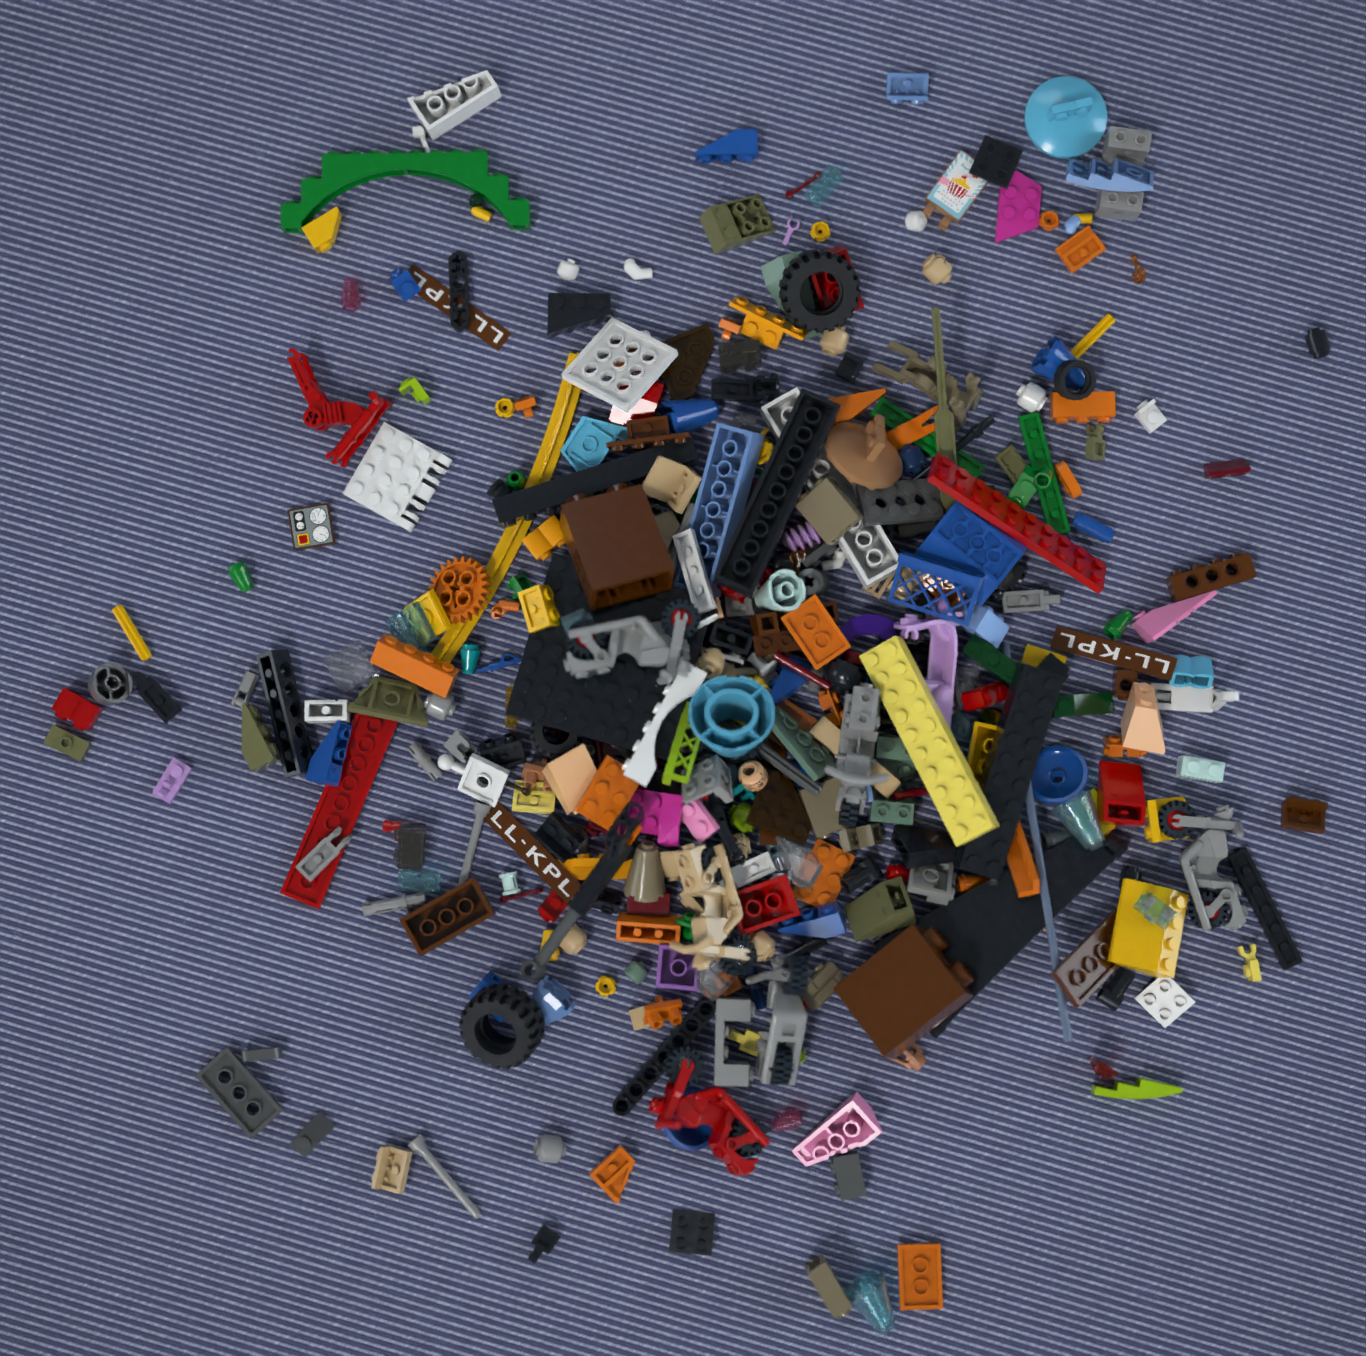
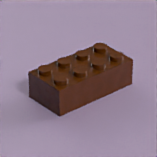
[399,877,496,957]

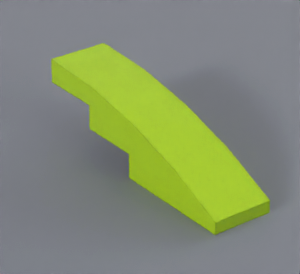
[1090,1077,1183,1099]

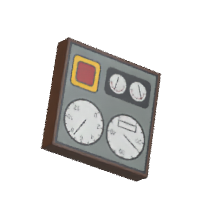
[287,503,336,551]

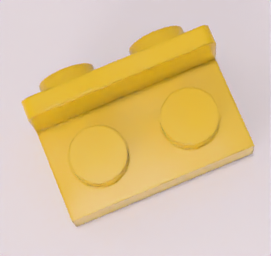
[518,584,560,633]

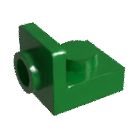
[676,913,698,943]

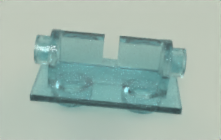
[803,164,845,209]
[397,868,442,892]

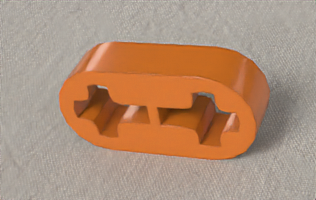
[1053,460,1082,499]

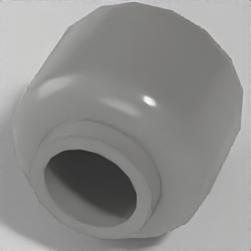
[424,692,457,721]
[534,1134,566,1163]

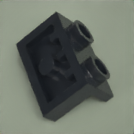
[479,732,527,768]
[533,811,585,863]

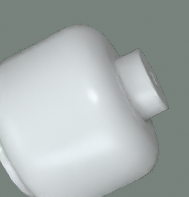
[905,211,927,232]
[557,258,580,281]

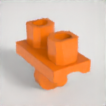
[643,995,682,1030]

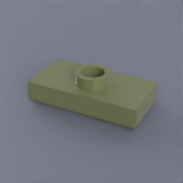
[995,444,1027,484]
[43,724,92,762]

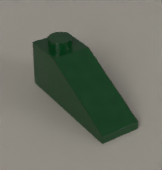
[1051,692,1114,719]

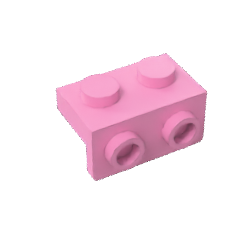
[681,799,720,844]

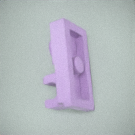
[152,757,193,804]

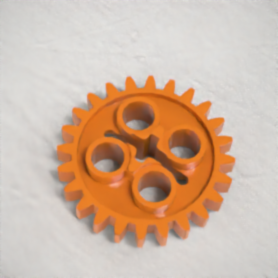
[428,556,492,624]

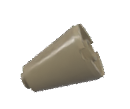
[623,840,666,903]

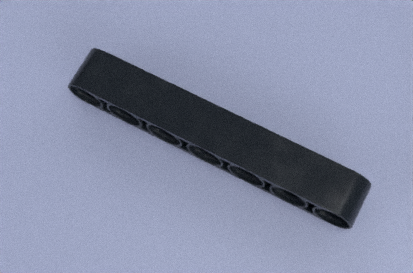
[612,998,716,1116]

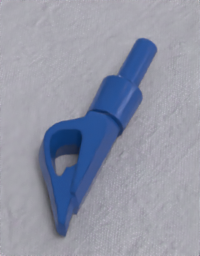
[476,653,522,674]

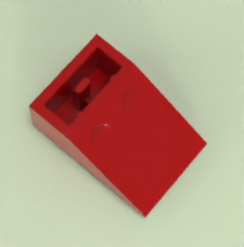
[1096,761,1146,828]

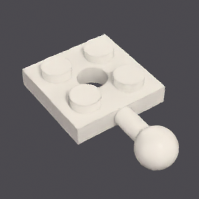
[438,753,511,808]

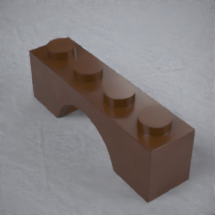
[749,601,839,636]

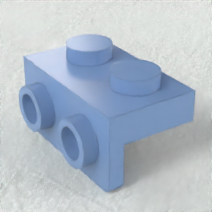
[886,72,929,104]

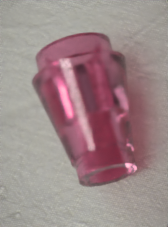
[340,278,361,311]
[770,1108,803,1133]

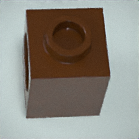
[1112,670,1138,701]

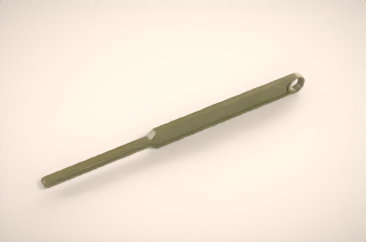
[931,307,957,516]

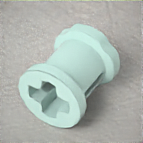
[499,871,521,896]

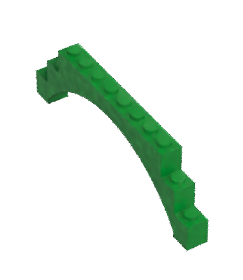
[281,149,531,234]

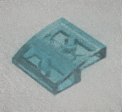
[385,602,437,650]

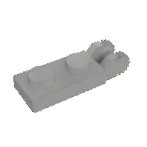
[295,826,352,882]

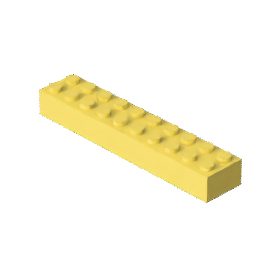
[859,636,1000,846]

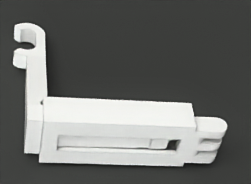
[1149,683,1239,713]

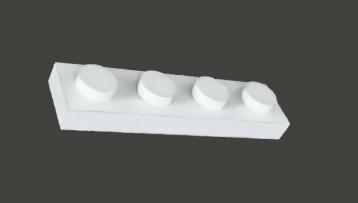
[672,528,717,615]

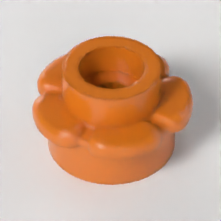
[1039,211,1059,231]

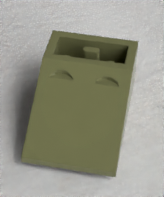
[699,194,776,255]
[241,703,281,772]
[844,876,916,942]

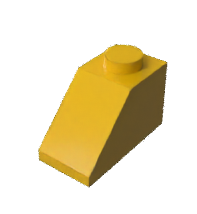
[302,206,342,254]

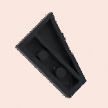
[547,293,611,339]

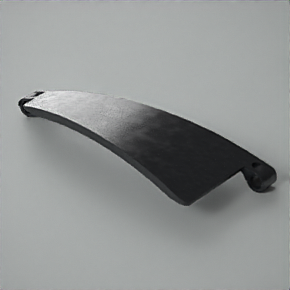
[876,833,1128,1039]

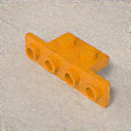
[729,296,809,350]
[557,854,632,880]

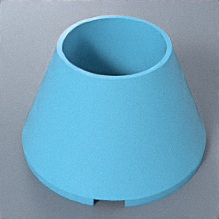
[688,675,775,758]

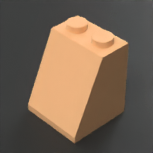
[1121,682,1165,754]
[542,743,597,815]

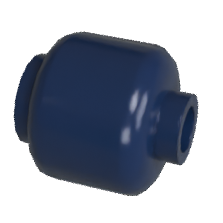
[897,443,926,476]

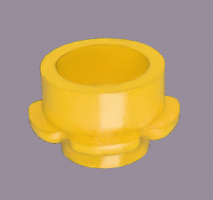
[810,222,831,242]
[495,398,515,418]
[595,976,616,997]

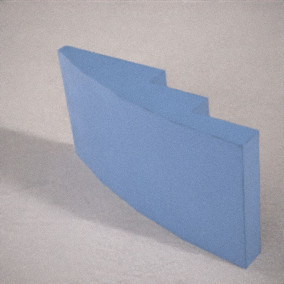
[1065,157,1154,192]

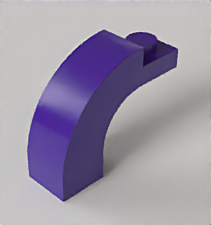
[833,614,897,662]

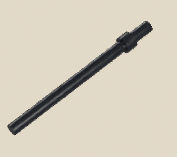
[897,415,995,500]

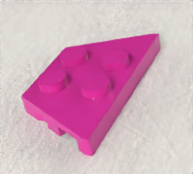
[994,170,1042,244]

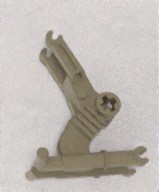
[871,341,984,434]

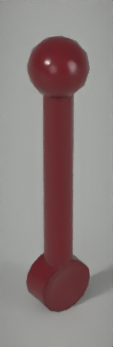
[785,171,822,199]
[500,888,543,904]

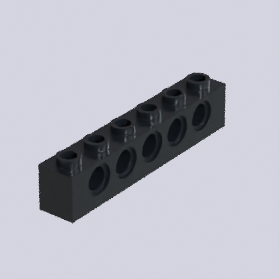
[256,649,313,778]

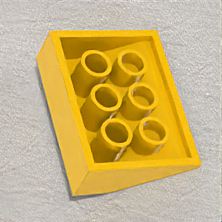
[1108,878,1189,978]

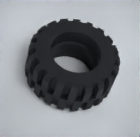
[779,249,861,333]
[459,983,545,1069]

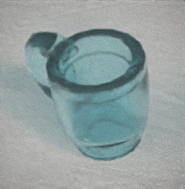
[950,712,972,741]

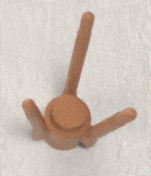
[881,1043,927,1071]

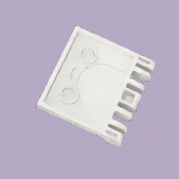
[343,422,453,532]

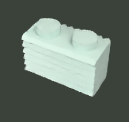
[1175,755,1225,783]

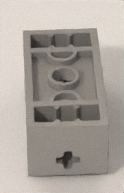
[1094,126,1152,222]
[714,996,755,1087]

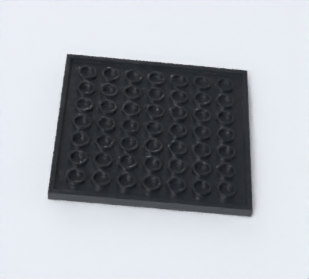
[505,553,716,761]

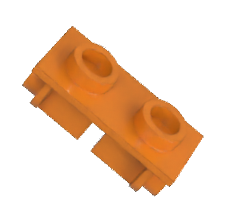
[817,688,843,729]
[1103,735,1147,757]

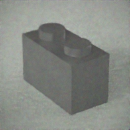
[829,1150,867,1201]

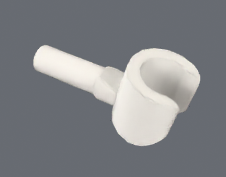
[412,126,430,153]

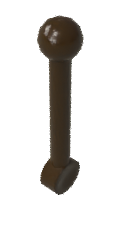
[505,781,531,796]

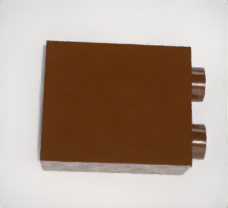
[560,483,675,611]
[833,924,974,1059]

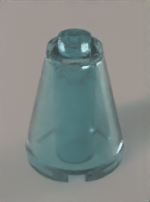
[1052,790,1105,851]
[844,1270,895,1334]

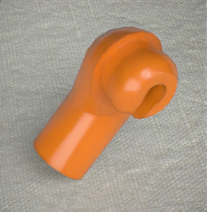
[490,599,520,620]

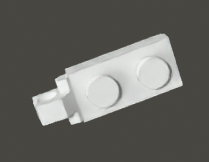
[718,851,777,888]

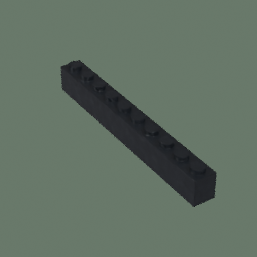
[492,436,699,528]

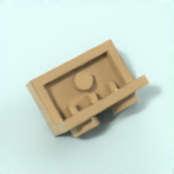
[371,1145,412,1194]

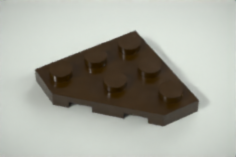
[661,323,715,400]
[745,764,812,846]

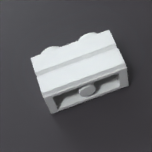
[304,700,351,724]

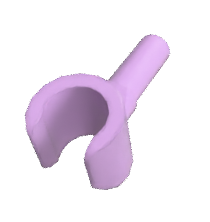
[782,216,800,246]

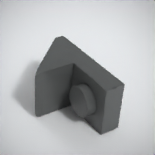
[290,1111,335,1158]

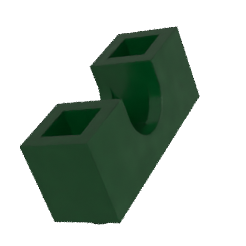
[962,634,1017,687]

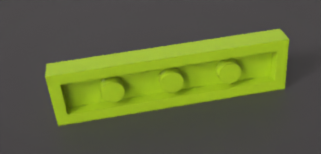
[662,701,701,786]

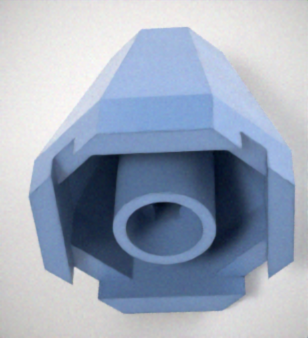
[531,975,576,1025]

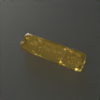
[505,687,516,728]

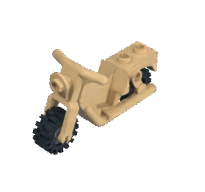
[669,843,757,976]

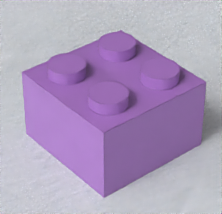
[655,944,700,991]

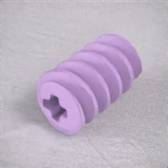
[784,521,821,554]

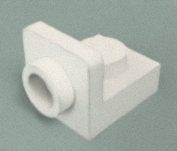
[1134,399,1167,434]

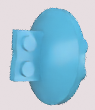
[1024,76,1107,159]

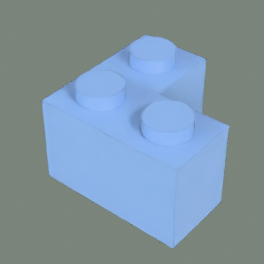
[954,598,1010,649]

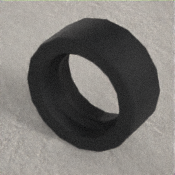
[1053,360,1096,400]

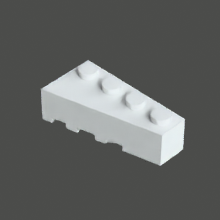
[407,70,502,140]

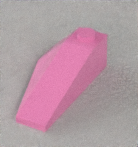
[1131,590,1218,644]
[792,1092,882,1167]

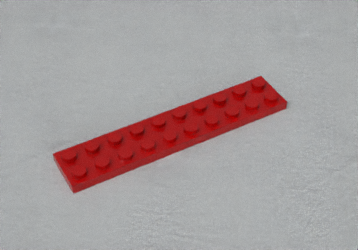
[927,452,1106,594]
[280,713,399,909]

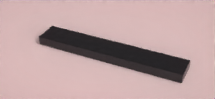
[1226,847,1303,971]

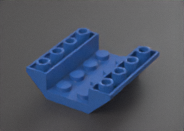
[914,501,1028,607]

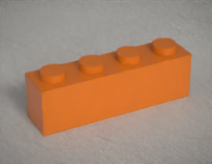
[370,634,460,698]

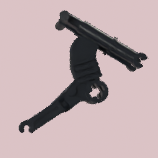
[677,749,761,865]

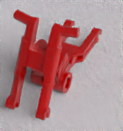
[287,348,393,468]

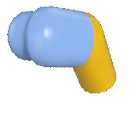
[1065,213,1092,234]

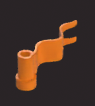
[884,405,939,450]

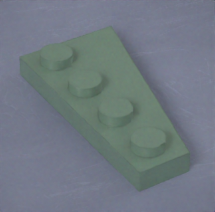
[771,706,837,782]

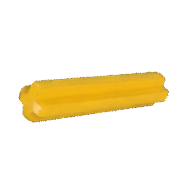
[1070,314,1115,359]
[112,605,152,661]

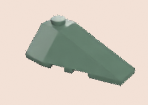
[761,251,821,340]

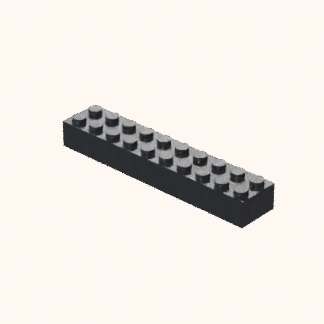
[713,388,841,599]
[953,662,1064,880]

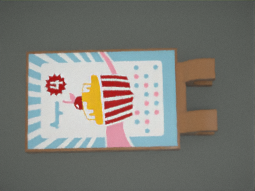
[922,150,988,232]

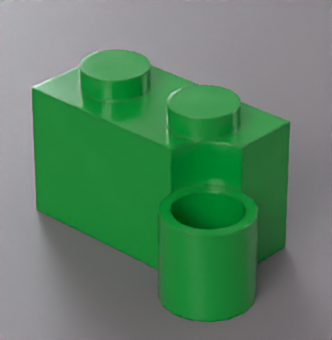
[1005,465,1053,510]

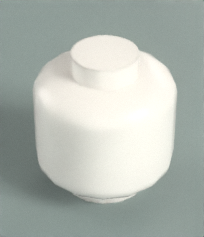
[1016,382,1048,413]

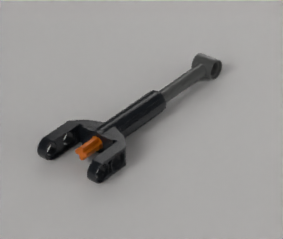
[520,802,655,981]

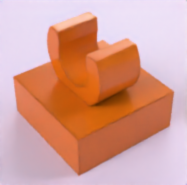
[719,317,742,341]
[513,394,537,418]

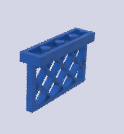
[888,551,985,626]

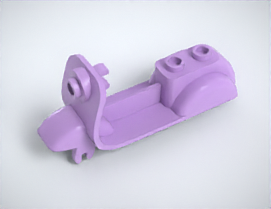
[893,596,963,729]

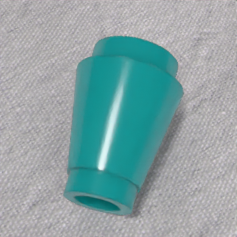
[460,643,481,674]

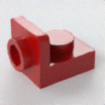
[537,890,568,923]

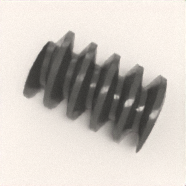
[798,568,829,597]

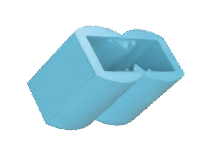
[1168,655,1214,689]

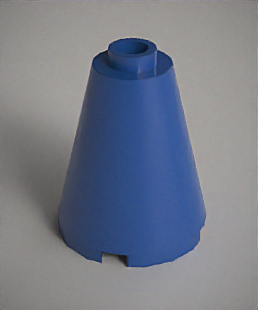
[1030,336,1085,391]
[660,399,720,434]

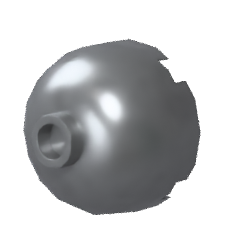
[88,662,133,706]

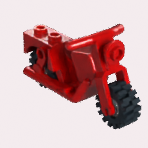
[648,1046,770,1176]

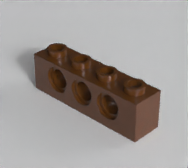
[1165,551,1257,603]

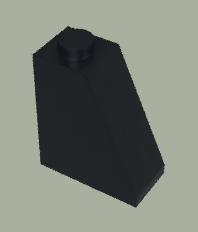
[891,824,958,869]

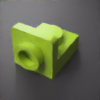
[398,377,432,405]

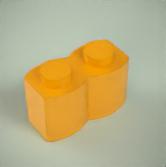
[521,515,566,561]

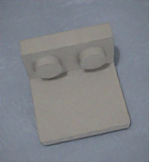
[681,755,733,804]

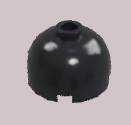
[824,659,868,695]

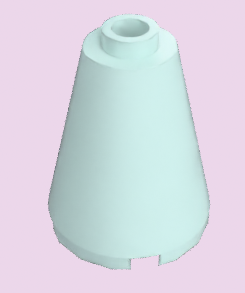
[754,569,806,612]

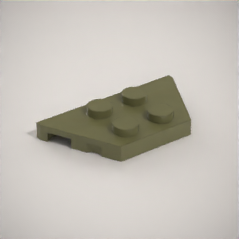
[347,676,429,727]

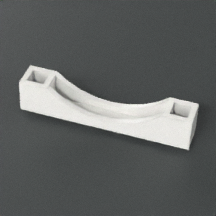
[622,664,707,788]

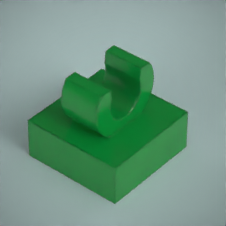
[506,573,533,599]

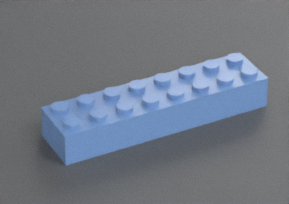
[673,422,765,598]

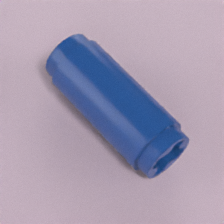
[1071,512,1115,544]

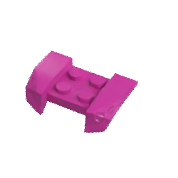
[607,789,683,847]

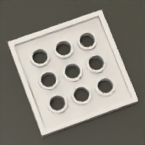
[561,317,678,413]

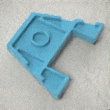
[560,416,633,495]

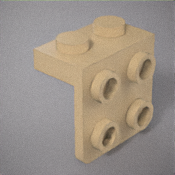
[642,456,702,514]

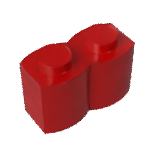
[961,681,1008,711]
[51,687,104,731]

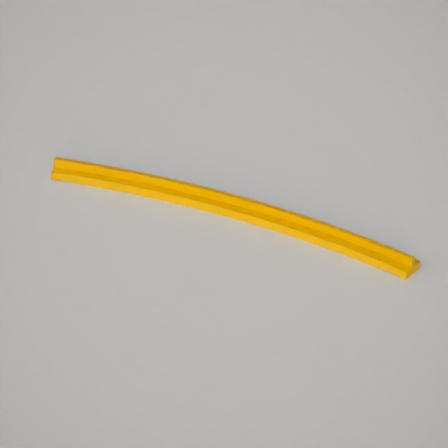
[431,352,582,663]

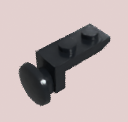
[711,373,780,403]

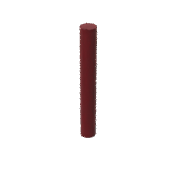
[773,652,832,691]
[893,786,929,801]

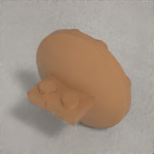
[825,414,903,490]

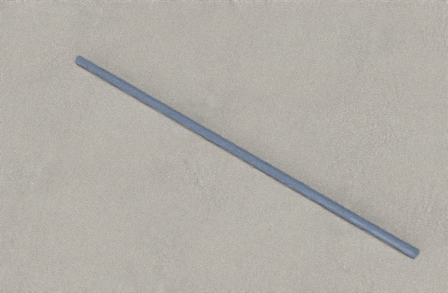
[1001,643,1073,1042]

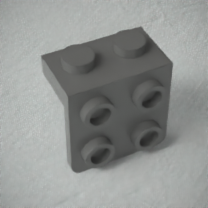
[781,518,839,569]

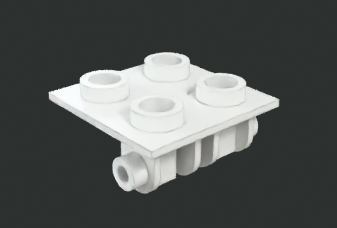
[1134,977,1196,1028]

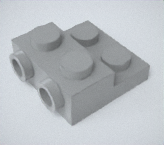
[907,862,957,905]

